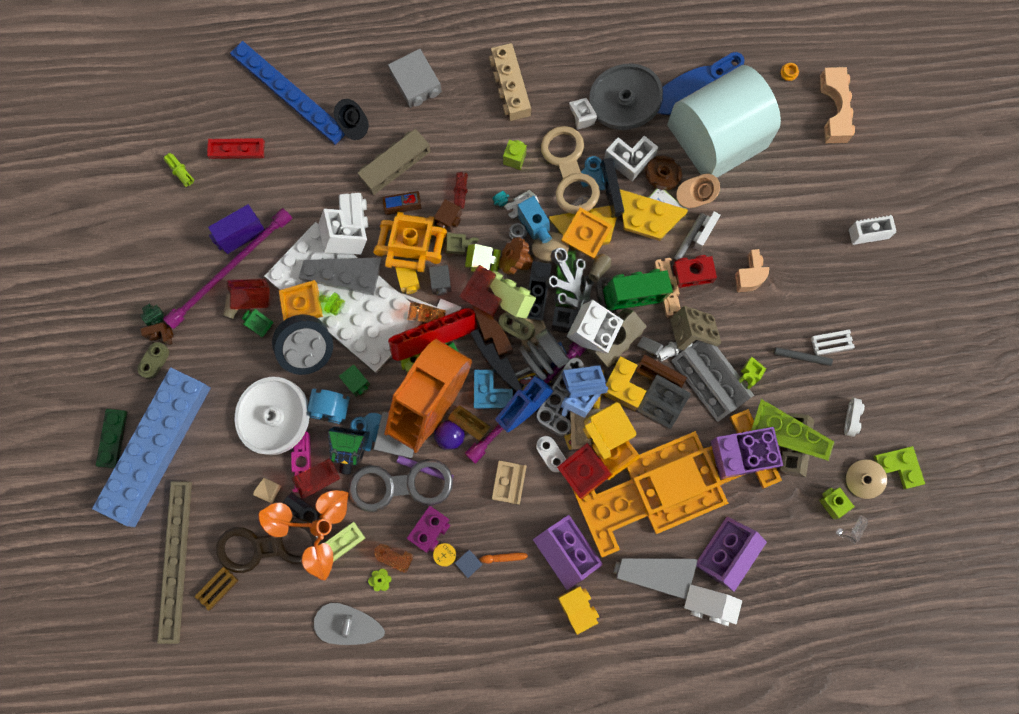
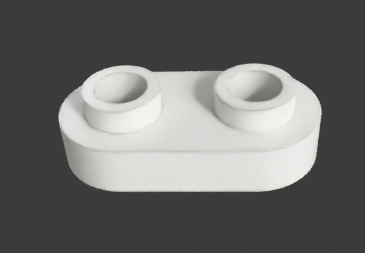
[844,398,865,437]
[536,436,566,473]

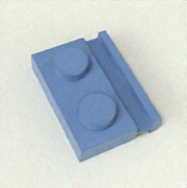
[562,365,608,398]

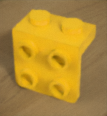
[583,402,636,460]

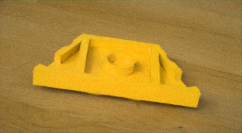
[620,189,688,241]
[549,206,617,251]

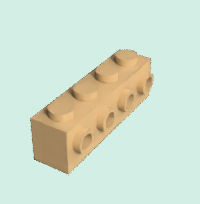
[489,43,531,121]

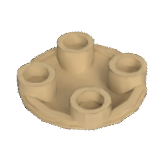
[532,232,569,263]

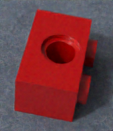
[672,255,717,288]

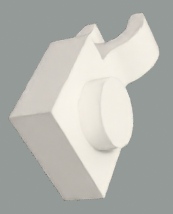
[504,190,539,219]

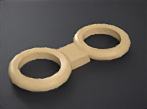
[541,126,600,214]

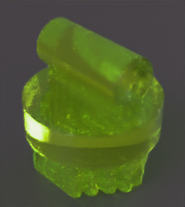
[319,292,346,316]

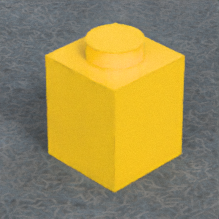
[395,267,421,294]

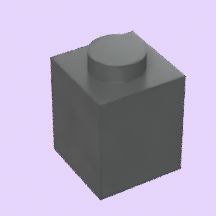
[429,265,452,296]

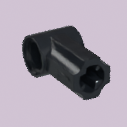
[283,492,321,523]

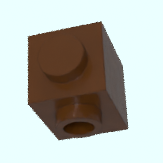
[434,199,462,232]

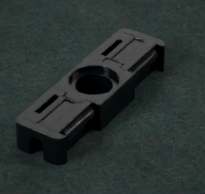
[600,158,624,218]

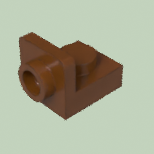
[140,323,174,345]

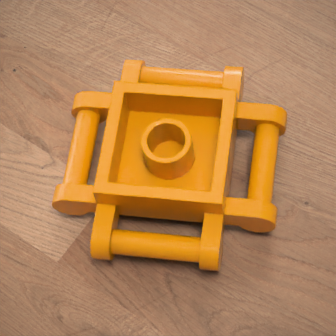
[373,212,447,272]

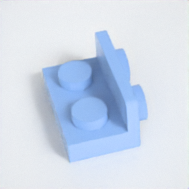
[561,394,601,418]

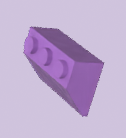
[533,515,603,590]
[696,517,767,592]

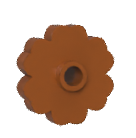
[499,237,533,275]

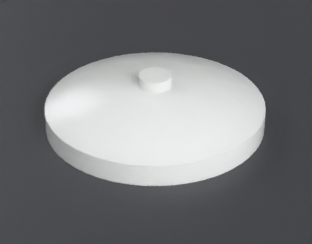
[235,377,310,455]

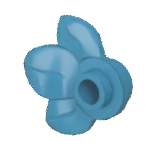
[580,156,605,191]
[350,413,382,451]

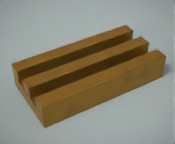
[448,405,491,441]
[194,567,239,611]

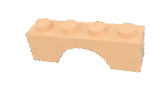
[820,67,855,143]

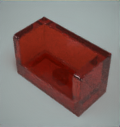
[291,458,341,499]

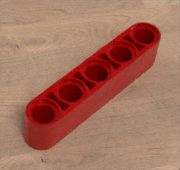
[388,308,477,361]

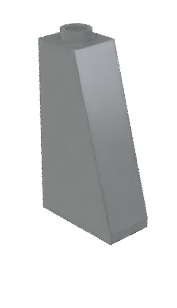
[613,559,697,599]

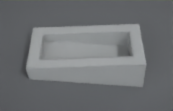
[637,336,663,356]

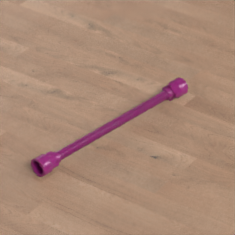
[163,208,293,329]
[464,341,587,464]

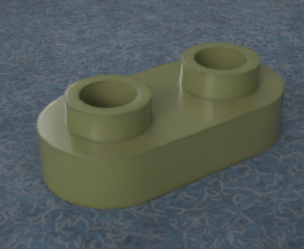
[499,312,535,340]
[138,342,169,379]

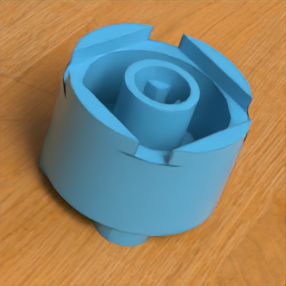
[307,389,350,424]

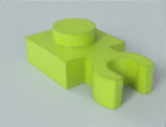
[739,357,766,390]

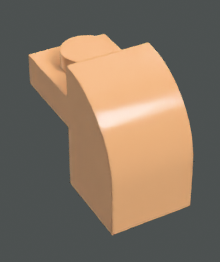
[735,249,769,292]

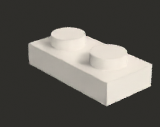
[693,211,720,252]

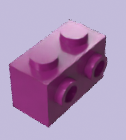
[407,506,451,553]

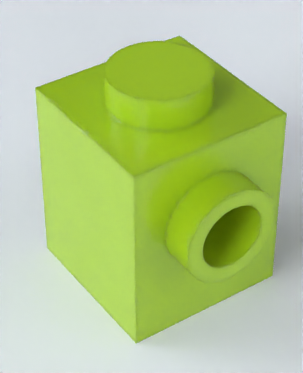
[503,140,527,170]
[819,487,855,519]

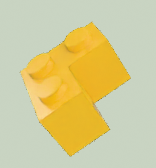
[602,356,646,411]
[557,586,599,635]

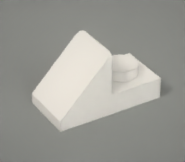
[569,98,597,130]

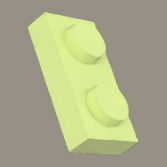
[325,522,366,562]

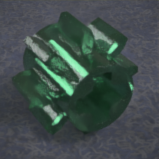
[140,303,165,326]

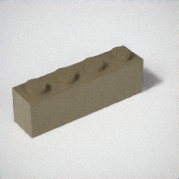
[358,128,431,196]

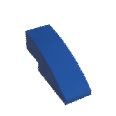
[495,376,554,432]

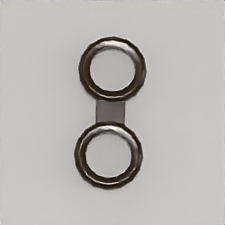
[216,518,320,573]

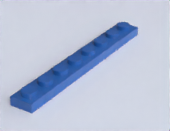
[230,41,345,145]

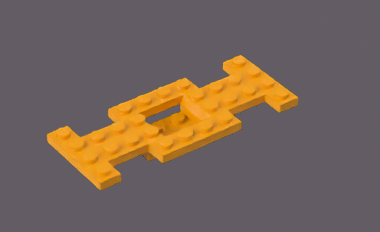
[571,409,782,558]

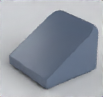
[455,550,483,578]

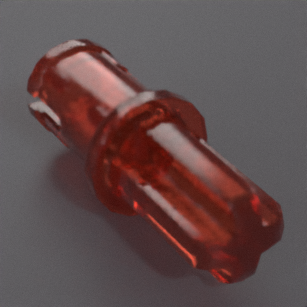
[453,172,468,209]

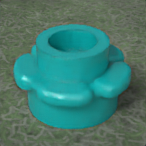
[492,191,509,207]

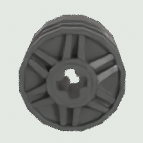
[519,328,570,380]

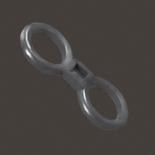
[348,459,453,512]

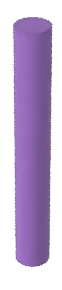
[397,456,454,480]

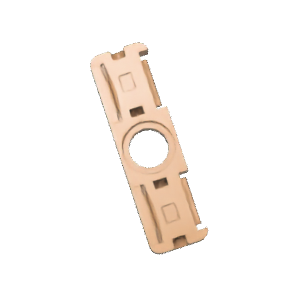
[654,258,681,318]

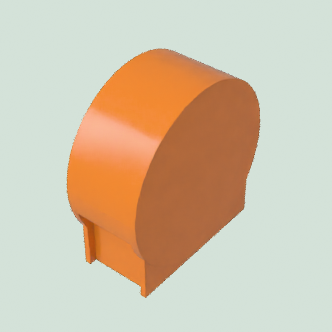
[384,339,472,453]

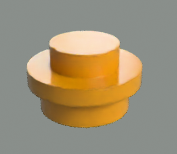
[780,63,799,81]

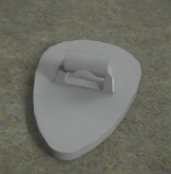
[314,603,385,645]

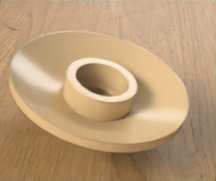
[846,459,887,499]

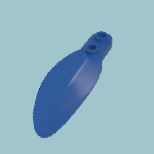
[658,52,745,115]

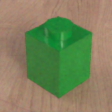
[339,364,371,397]

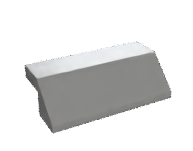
[671,340,754,422]

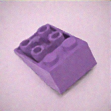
[711,427,783,479]

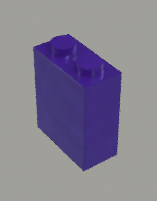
[208,204,265,254]

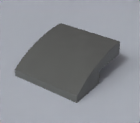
[637,375,691,429]

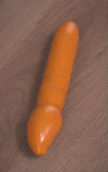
[479,553,528,564]

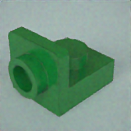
[241,309,274,338]

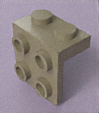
[670,306,721,350]

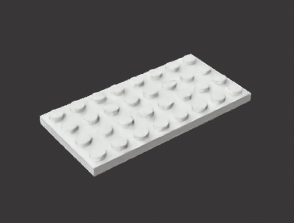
[265,222,426,374]

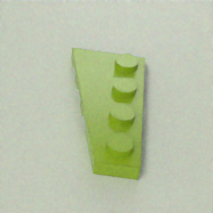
[751,399,834,461]

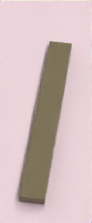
[157,481,192,644]

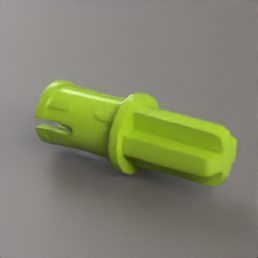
[164,153,194,187]

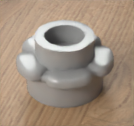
[509,223,527,239]

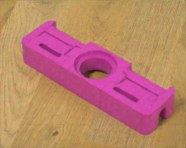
[291,431,312,493]

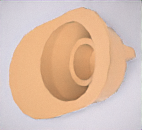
[677,173,720,208]

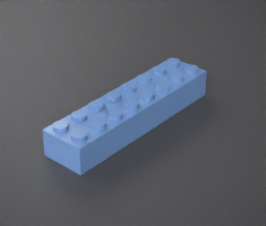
[92,367,211,527]

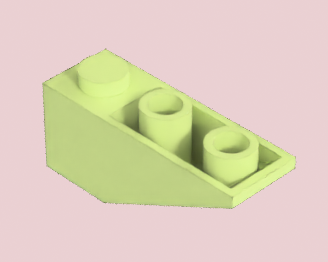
[483,271,536,318]

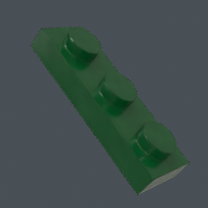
[96,409,128,469]

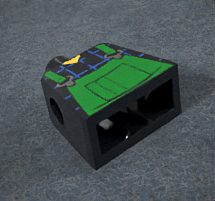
[328,426,370,474]

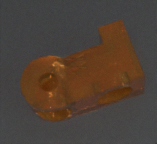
[407,303,446,323]
[374,544,414,573]

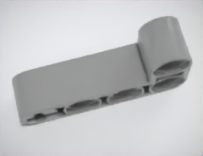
[536,358,584,437]

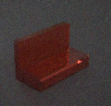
[227,279,270,309]

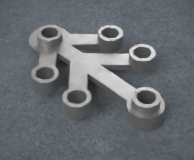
[546,248,594,311]

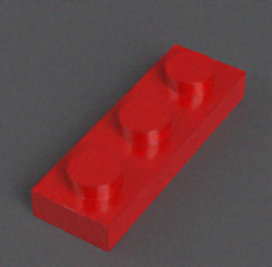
[207,138,265,159]

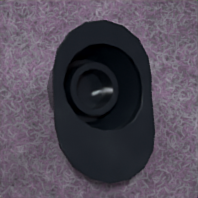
[334,99,369,140]

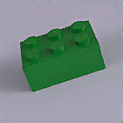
[603,269,673,311]

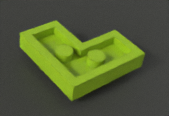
[873,446,925,489]

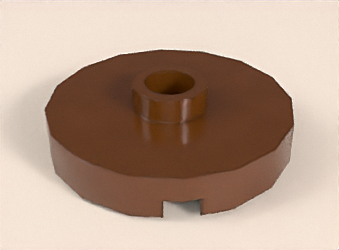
[645,155,682,190]

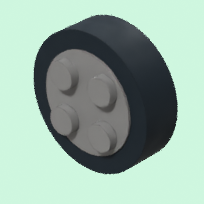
[272,314,333,375]

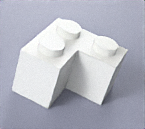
[604,136,658,181]
[318,209,367,255]
[684,584,742,626]

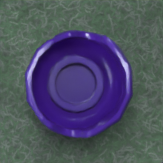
[434,420,465,450]

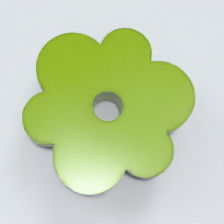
[368,569,392,591]

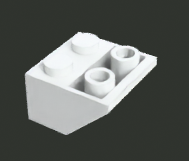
[567,300,624,354]

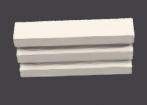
[811,329,855,356]

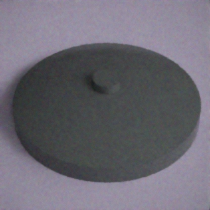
[589,63,663,130]

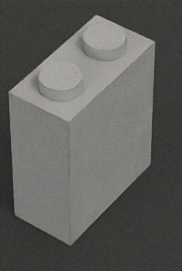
[388,49,442,108]

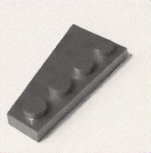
[299,258,382,295]

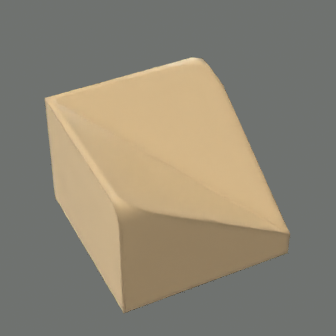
[253,478,281,504]

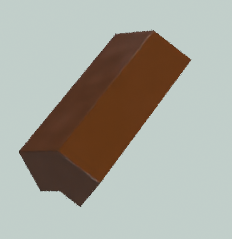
[636,354,687,388]

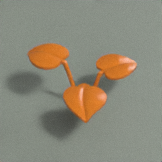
[258,490,349,580]

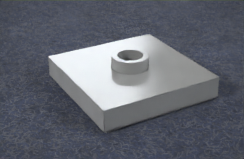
[374,412,414,459]

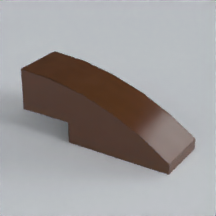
[472,303,513,358]

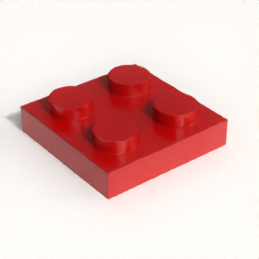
[557,443,613,499]

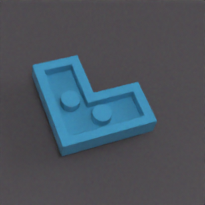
[474,370,513,409]

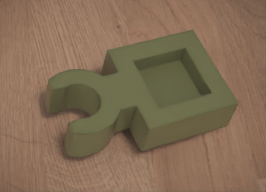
[446,233,479,254]

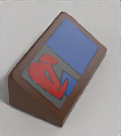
[383,191,422,215]

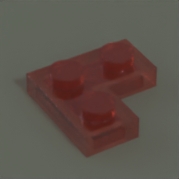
[459,265,502,317]

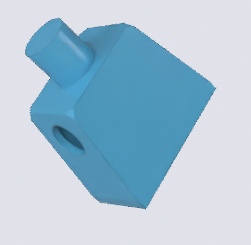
[518,196,552,244]

